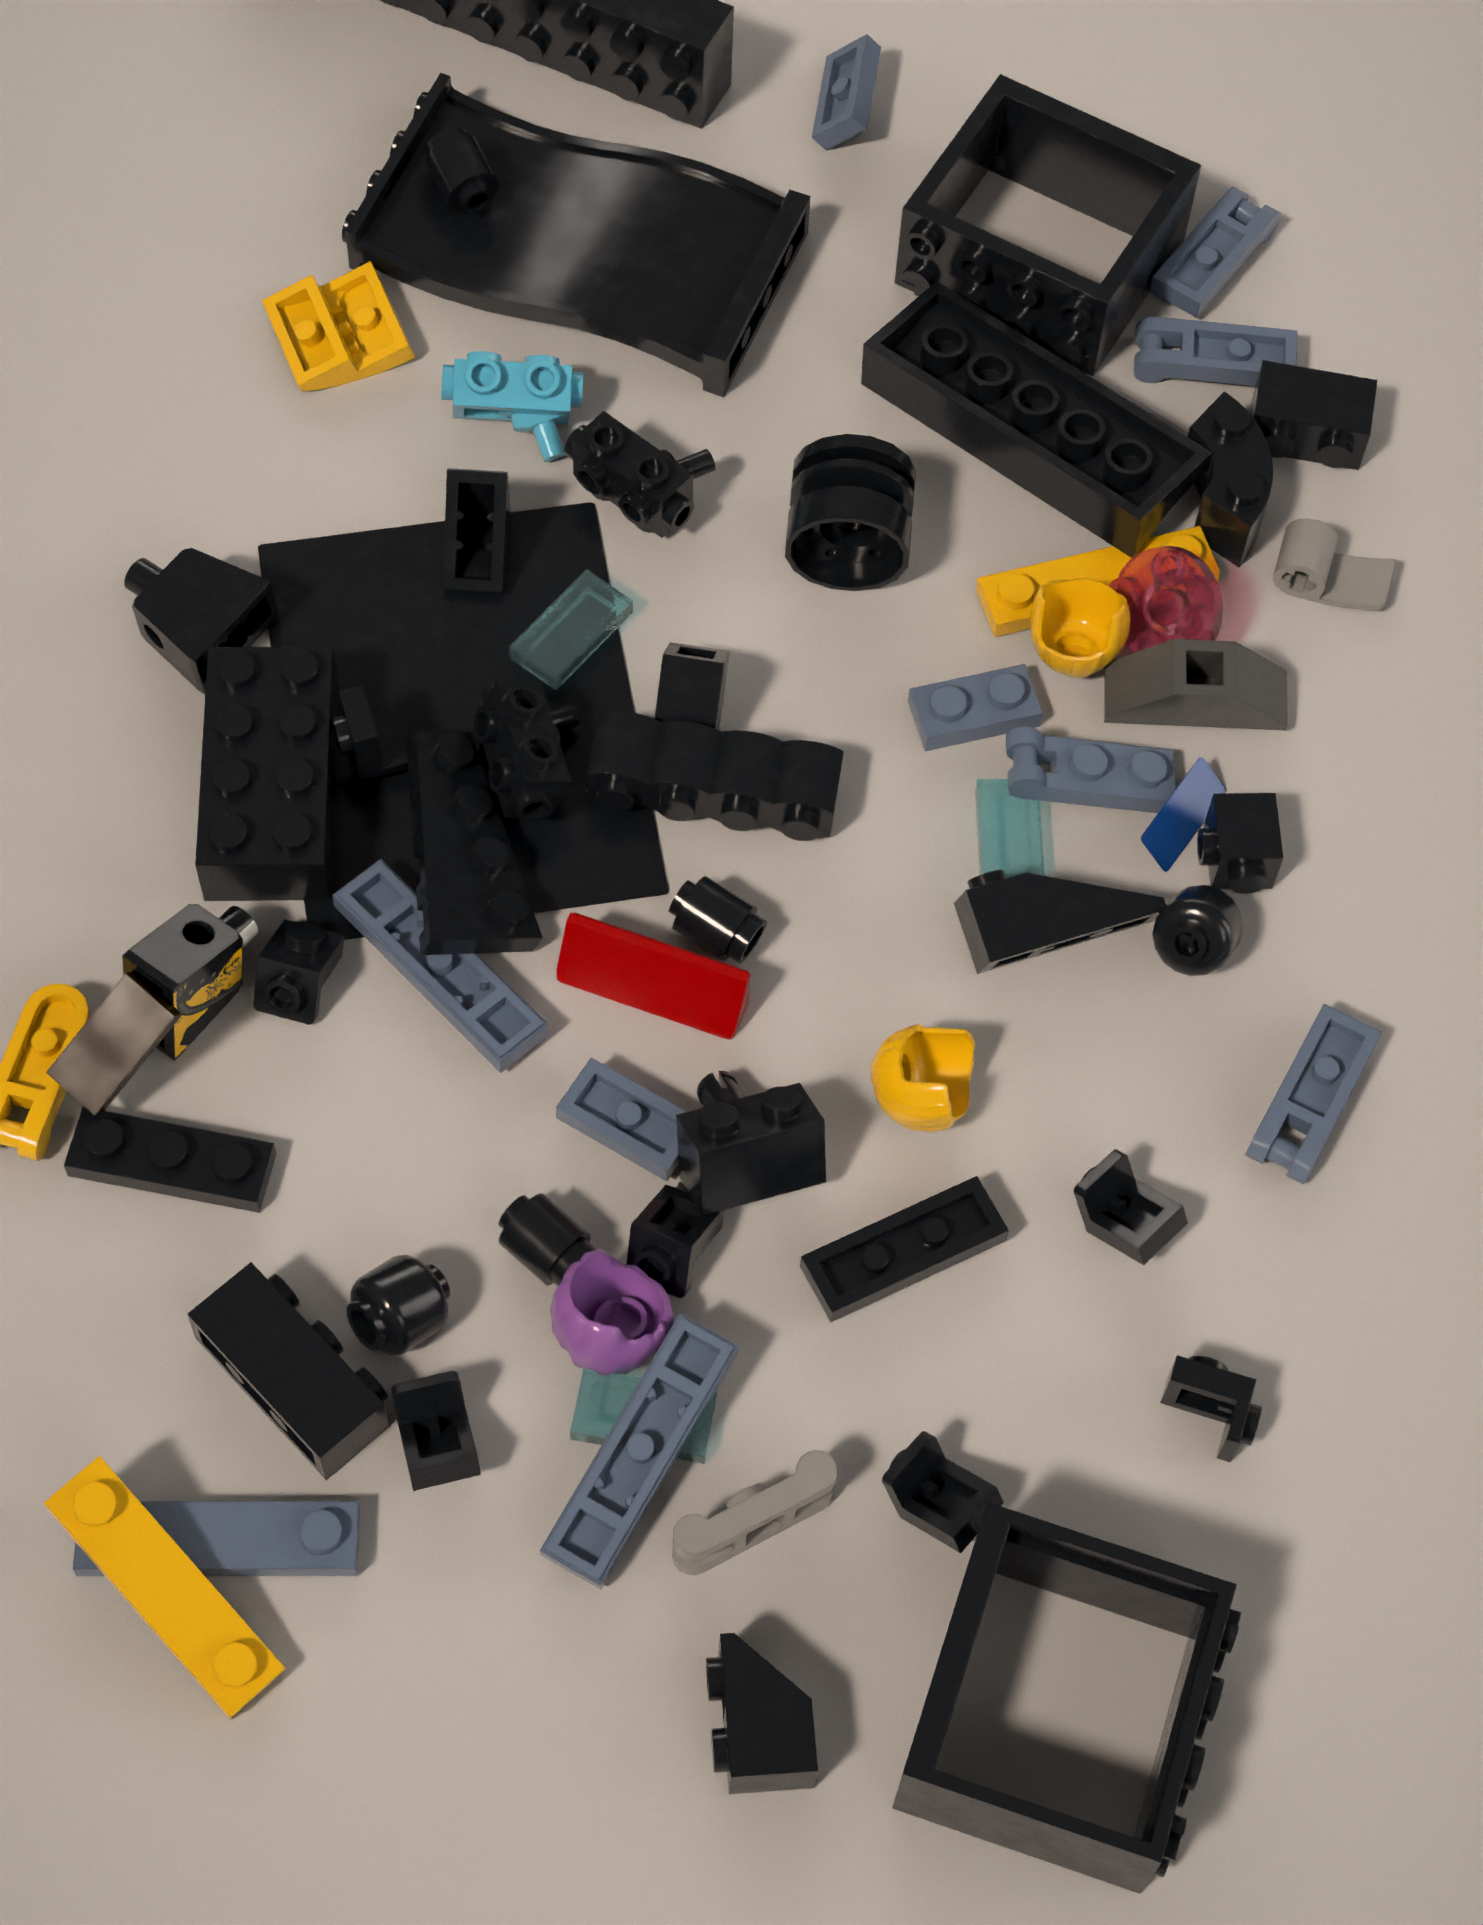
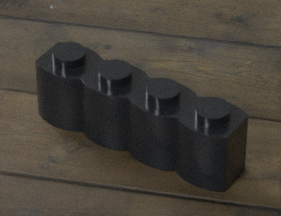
[586,711,844,841]

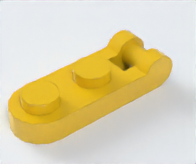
[0,983,91,1161]

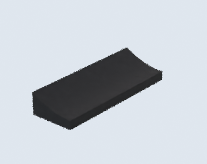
[861,281,1212,559]

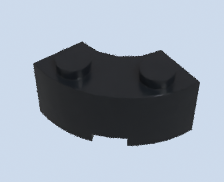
[1187,391,1273,568]

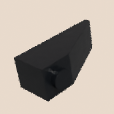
[954,869,1166,974]

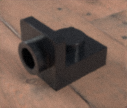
[626,1185,725,1298]

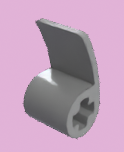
[1273,518,1396,610]

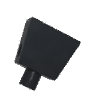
[124,548,279,694]

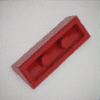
[556,912,751,1040]

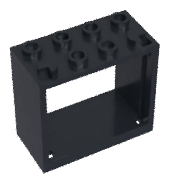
[894,74,1201,376]
[892,1502,1242,1894]

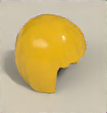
[1030,578,1131,678]
[870,1024,975,1132]

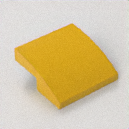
[262,261,416,392]

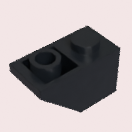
[706,1633,818,1794]

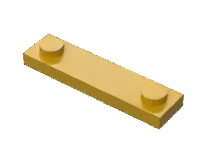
[976,526,1221,637]
[44,1456,285,1719]

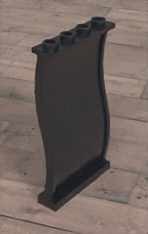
[342,73,811,397]

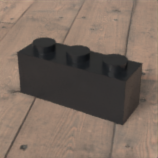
[187,1262,389,1480]

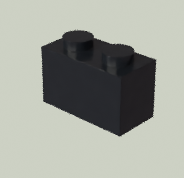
[1250,360,1377,470]

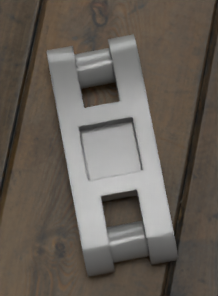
[672,1450,838,1575]

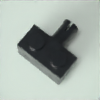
[676,1071,826,1216]

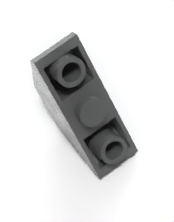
[1104,639,1288,730]

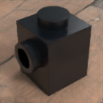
[654,642,730,729]
[1197,793,1284,894]

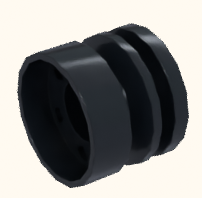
[785,434,916,591]

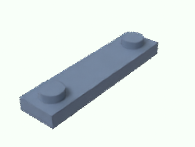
[333,859,549,1073]
[540,1313,739,1590]
[73,1501,360,1576]

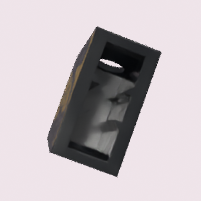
[122,904,258,1061]

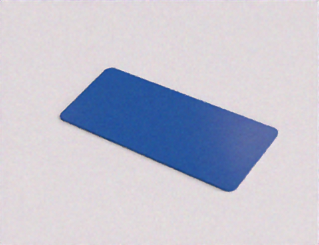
[1141,757,1225,872]

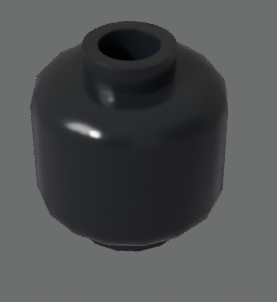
[1152,885,1243,976]
[347,1255,450,1355]

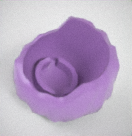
[550,1248,674,1376]

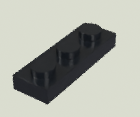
[64,1107,276,1213]
[800,1176,1009,1322]

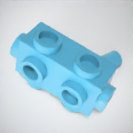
[441,351,583,462]

